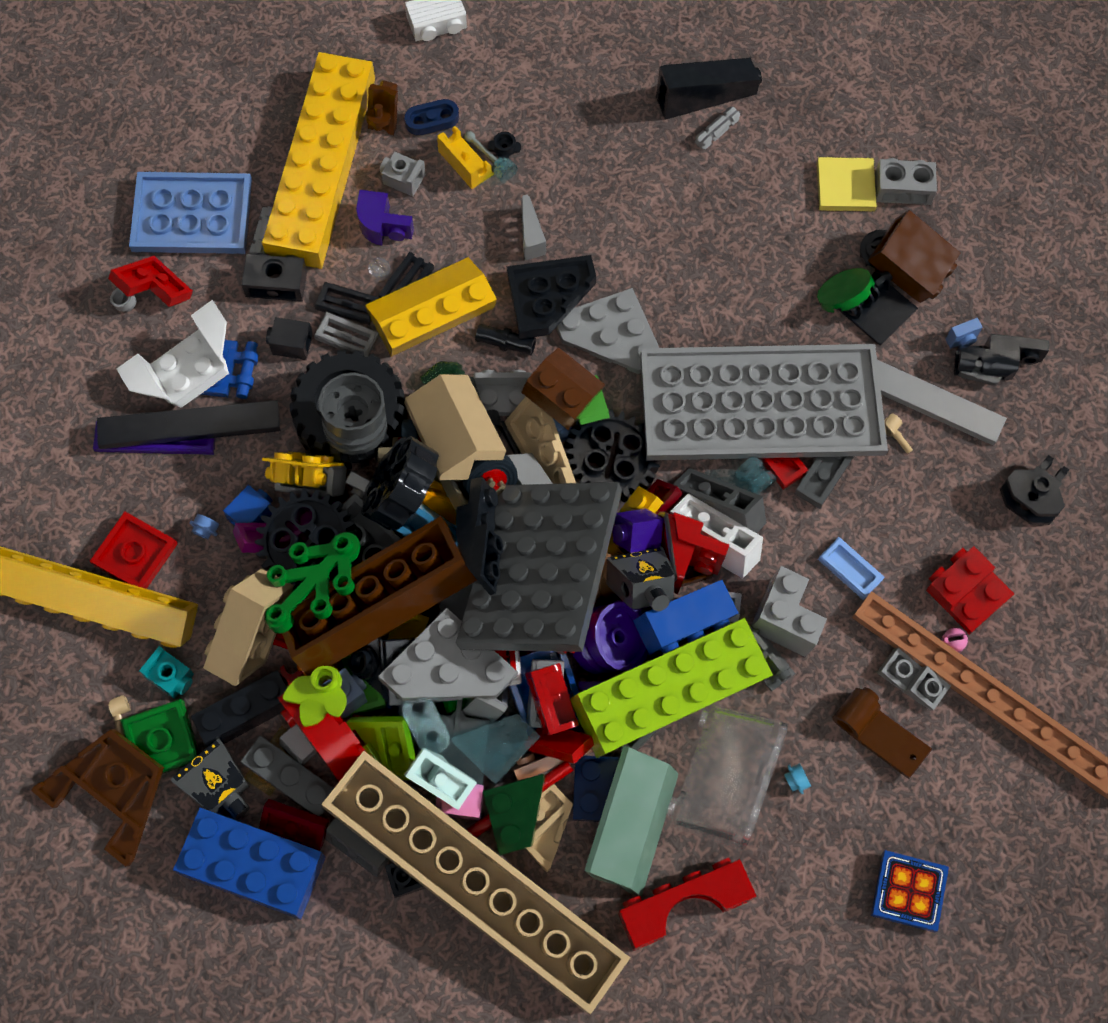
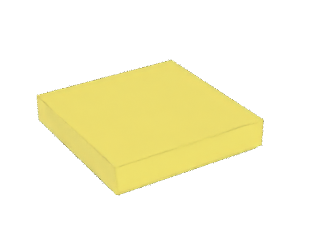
[817,157,877,211]

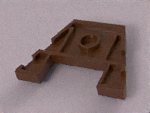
[31,729,164,867]

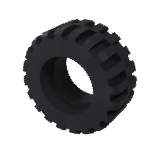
[289,350,407,469]

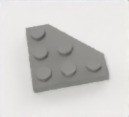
[556,288,659,374]
[378,608,518,701]

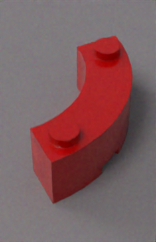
[278,694,367,788]

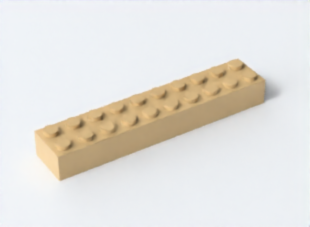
[322,751,630,1014]

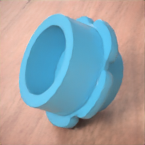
[784,763,811,794]

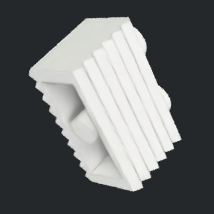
[405,0,467,42]

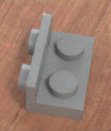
[473,370,533,416]

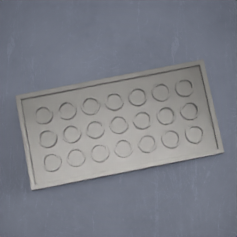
[640,344,888,461]

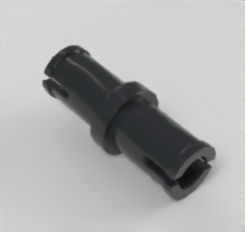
[475,324,536,356]

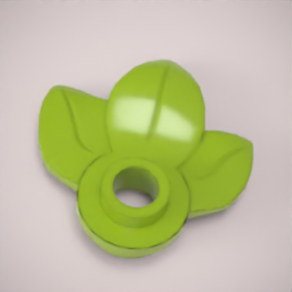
[283,666,347,727]

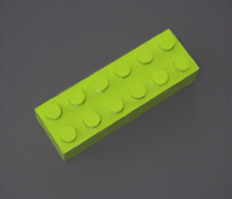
[570,618,773,758]

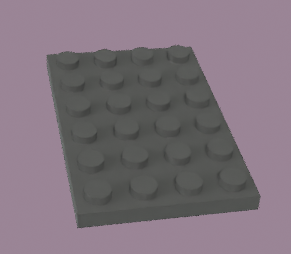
[456,482,622,652]

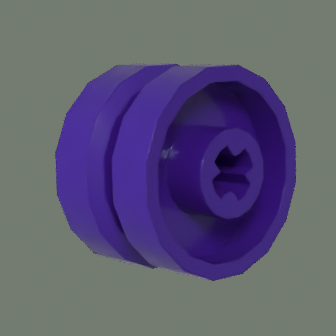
[573,601,648,675]

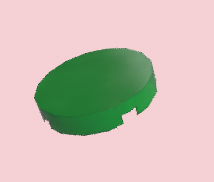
[817,268,875,313]

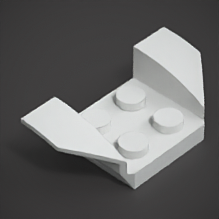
[117,300,229,408]

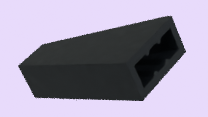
[656,57,762,120]

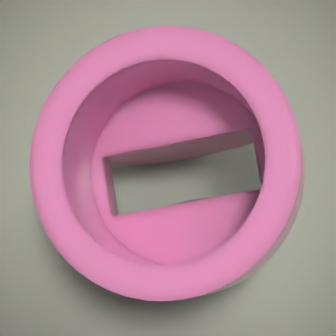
[942,628,968,653]

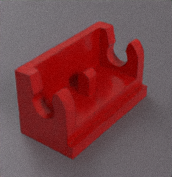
[525,663,579,736]

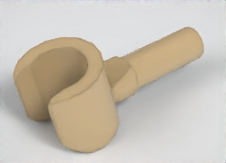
[884,413,913,454]
[108,695,131,736]

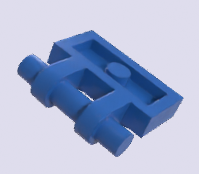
[200,340,259,399]

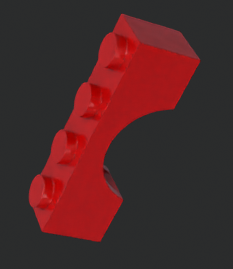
[618,858,757,951]

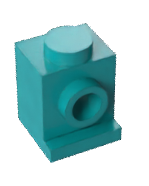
[139,646,194,699]

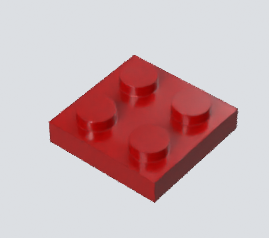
[90,511,178,589]

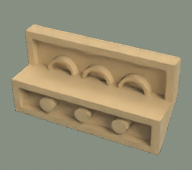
[404,374,506,480]

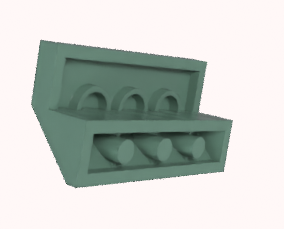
[584,746,679,897]

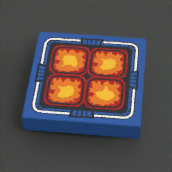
[871,850,949,933]

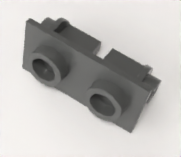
[750,626,796,692]

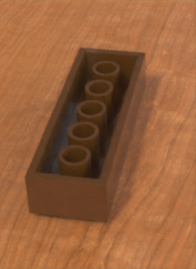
[276,516,477,676]

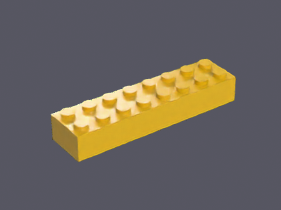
[262,52,375,269]

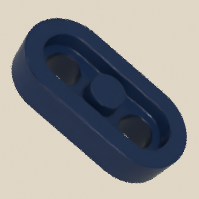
[404,99,459,135]

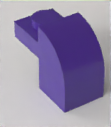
[356,190,414,246]

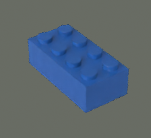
[173,808,326,920]

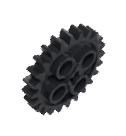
[564,409,660,502]
[255,489,358,590]

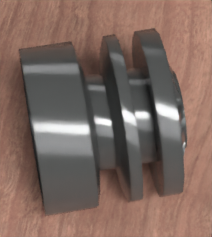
[318,372,387,455]

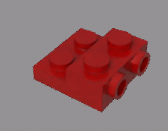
[926,546,1014,635]

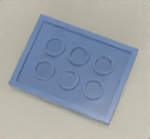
[129,172,252,254]

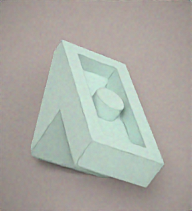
[404,747,477,810]

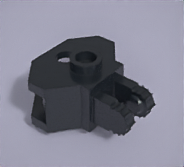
[1000,455,1069,525]

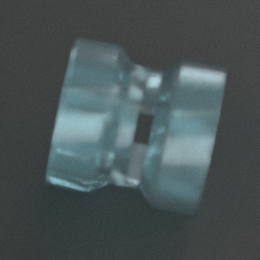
[734,457,777,495]

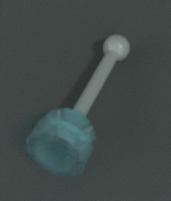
[464,131,518,183]

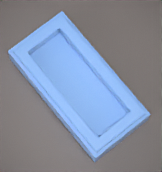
[818,537,885,600]

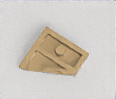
[524,784,573,872]

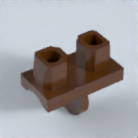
[366,80,398,136]

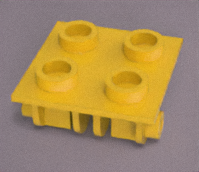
[262,451,344,488]

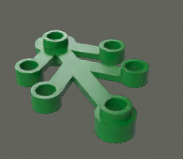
[265,532,360,634]

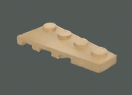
[505,396,576,484]

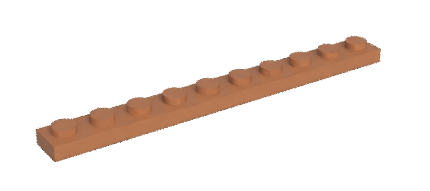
[852,591,1108,799]

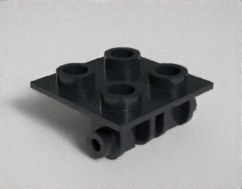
[837,271,918,346]

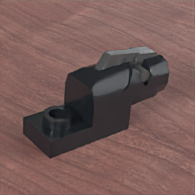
[954,334,1049,386]

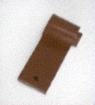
[832,687,932,779]

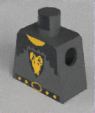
[606,547,675,611]
[171,738,250,820]

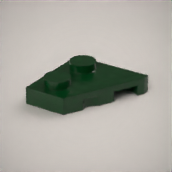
[483,774,545,855]

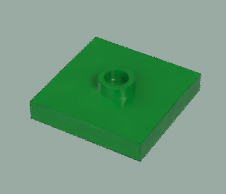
[120,699,199,774]

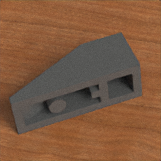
[673,468,767,533]

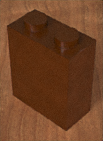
[868,210,961,303]

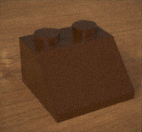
[521,347,605,430]

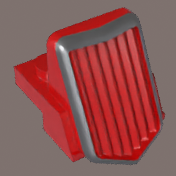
[658,511,729,595]

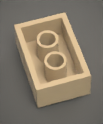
[203,568,294,686]

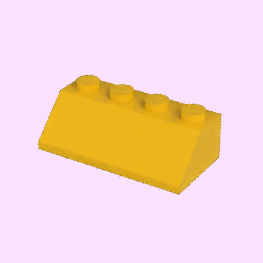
[365,257,497,357]

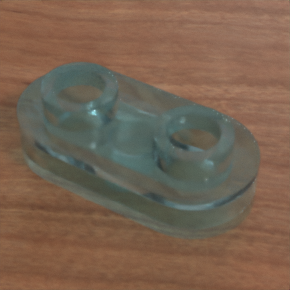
[402,699,450,754]

